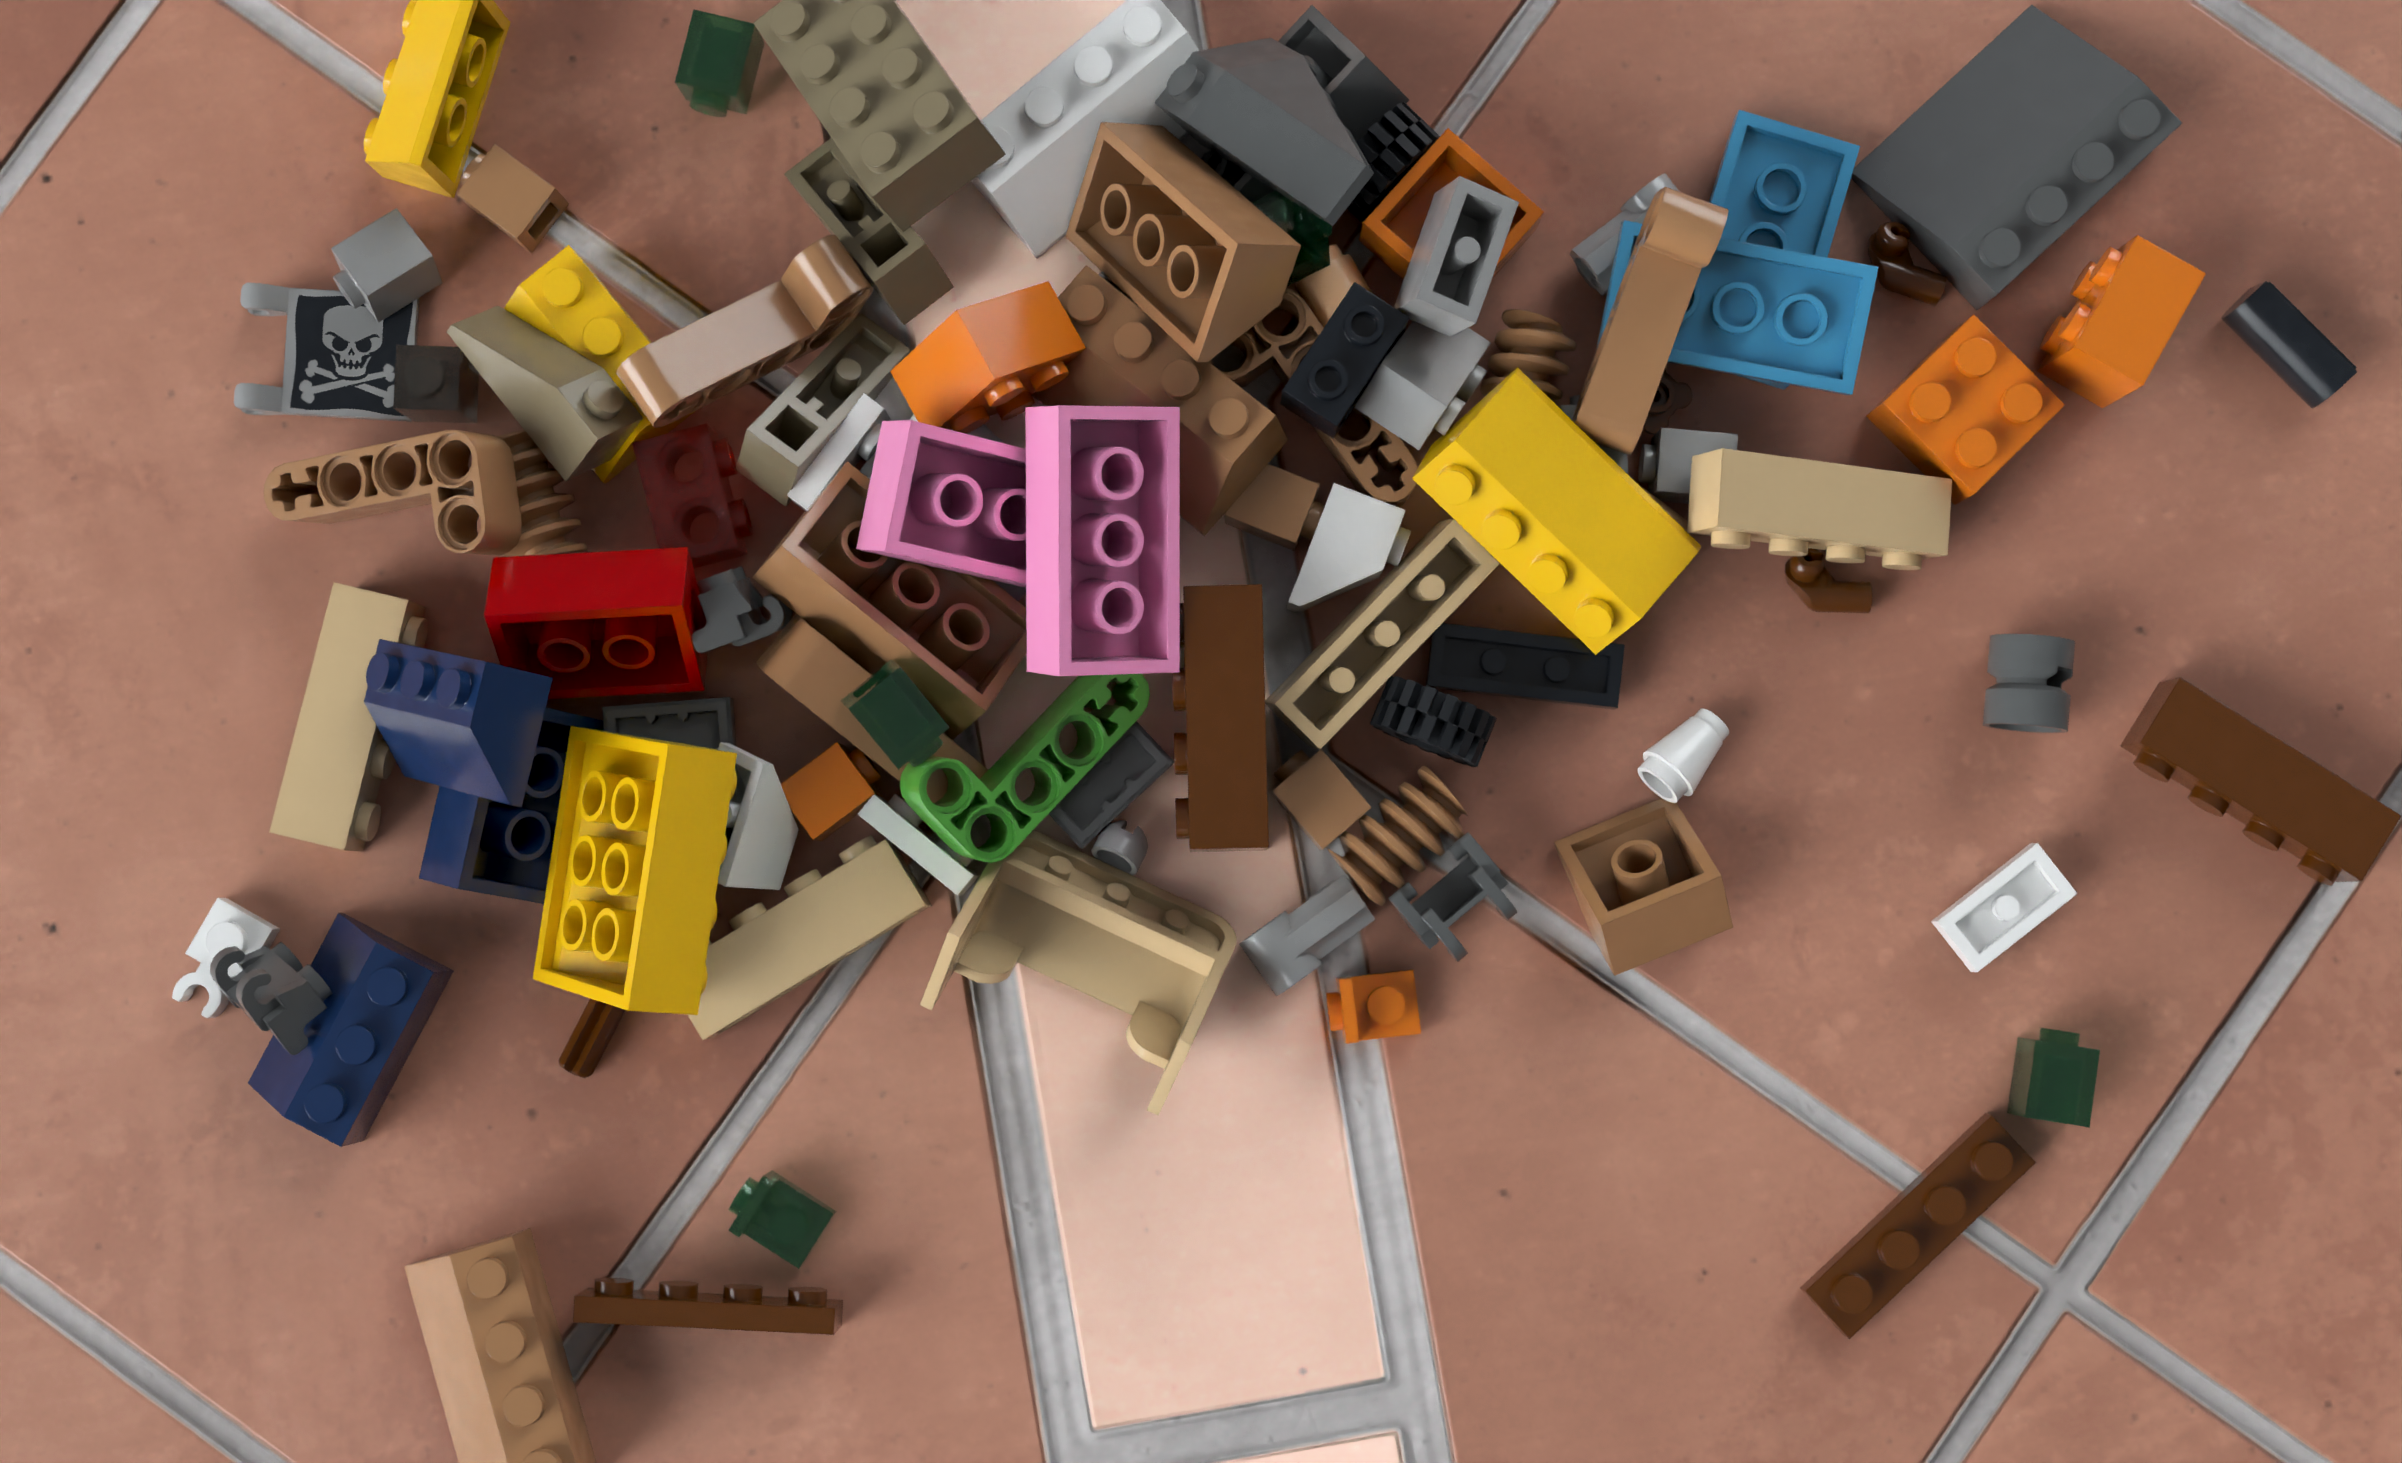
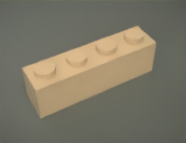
[1687,448,1952,570]
[1265,519,1499,749]
[269,582,428,852]
[687,835,932,1040]

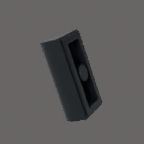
[2221,281,2357,408]

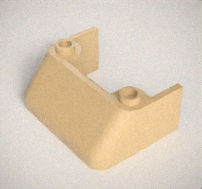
[920,830,1237,1115]

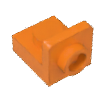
[1326,969,1421,1044]

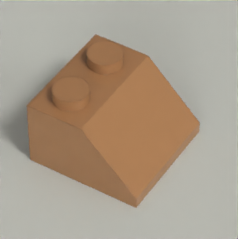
[1554,798,1733,976]

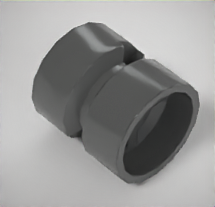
[1983,634,2075,733]

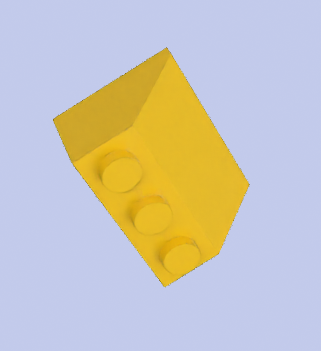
[364,0,511,198]
[504,245,695,484]

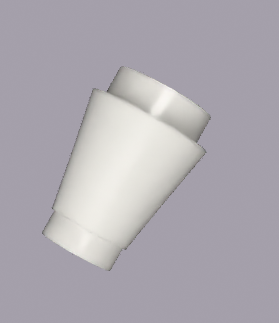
[1637,708,1729,803]

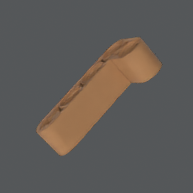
[1572,187,1729,455]
[616,235,874,428]
[1209,289,1418,507]
[264,430,522,556]
[756,614,989,803]

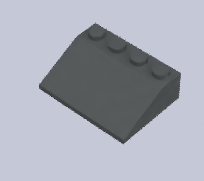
[1851,5,2182,310]

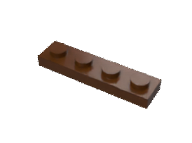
[1800,1114,2036,1339]
[573,1278,843,1335]

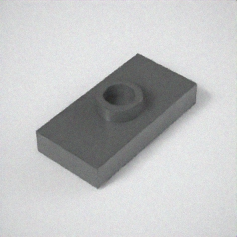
[602,697,737,750]
[1049,721,1174,849]

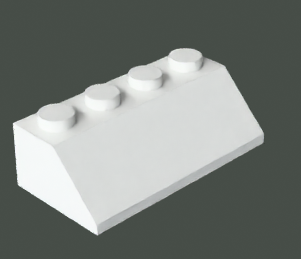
[971,0,1199,259]

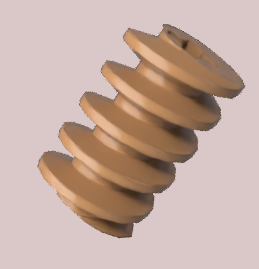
[1480,309,1577,400]
[497,430,587,557]
[1327,765,1468,906]

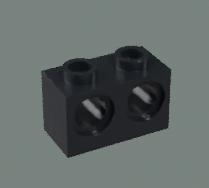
[1280,282,1409,439]

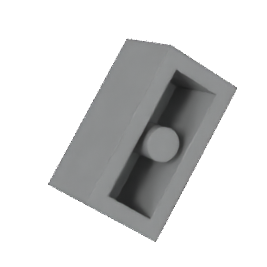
[1394,176,1519,337]
[1354,321,1491,450]

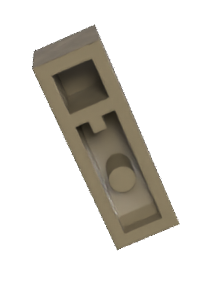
[784,138,954,325]
[447,306,643,481]
[736,313,911,506]

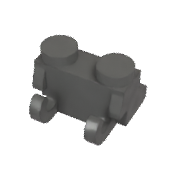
[692,566,794,653]
[1388,832,1517,962]
[210,942,333,1055]

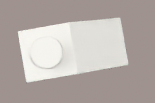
[1286,483,1411,613]
[718,742,799,890]

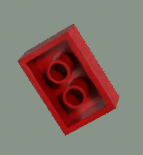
[484,547,708,699]

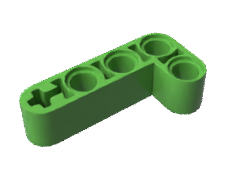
[900,674,1150,863]

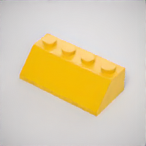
[1412,367,1701,655]

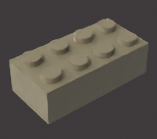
[753,0,1006,232]

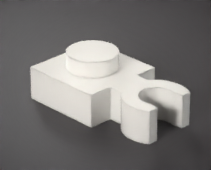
[172,898,280,1018]

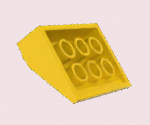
[533,726,737,1015]

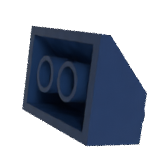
[364,639,553,807]
[419,708,604,904]
[248,913,454,1147]

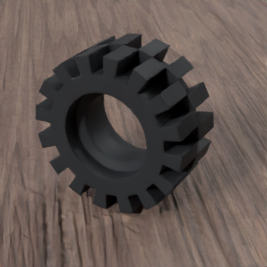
[1347,102,1440,222]
[1370,676,1497,767]

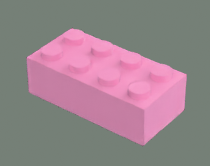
[1025,405,1180,676]
[856,420,1026,588]

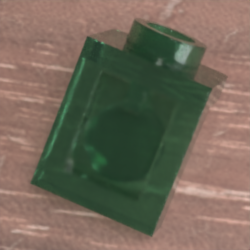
[728,1170,837,1269]

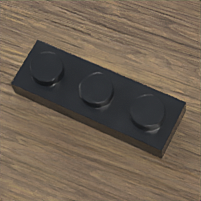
[1426,623,1625,710]

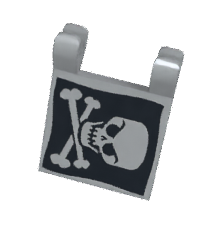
[234,283,420,422]

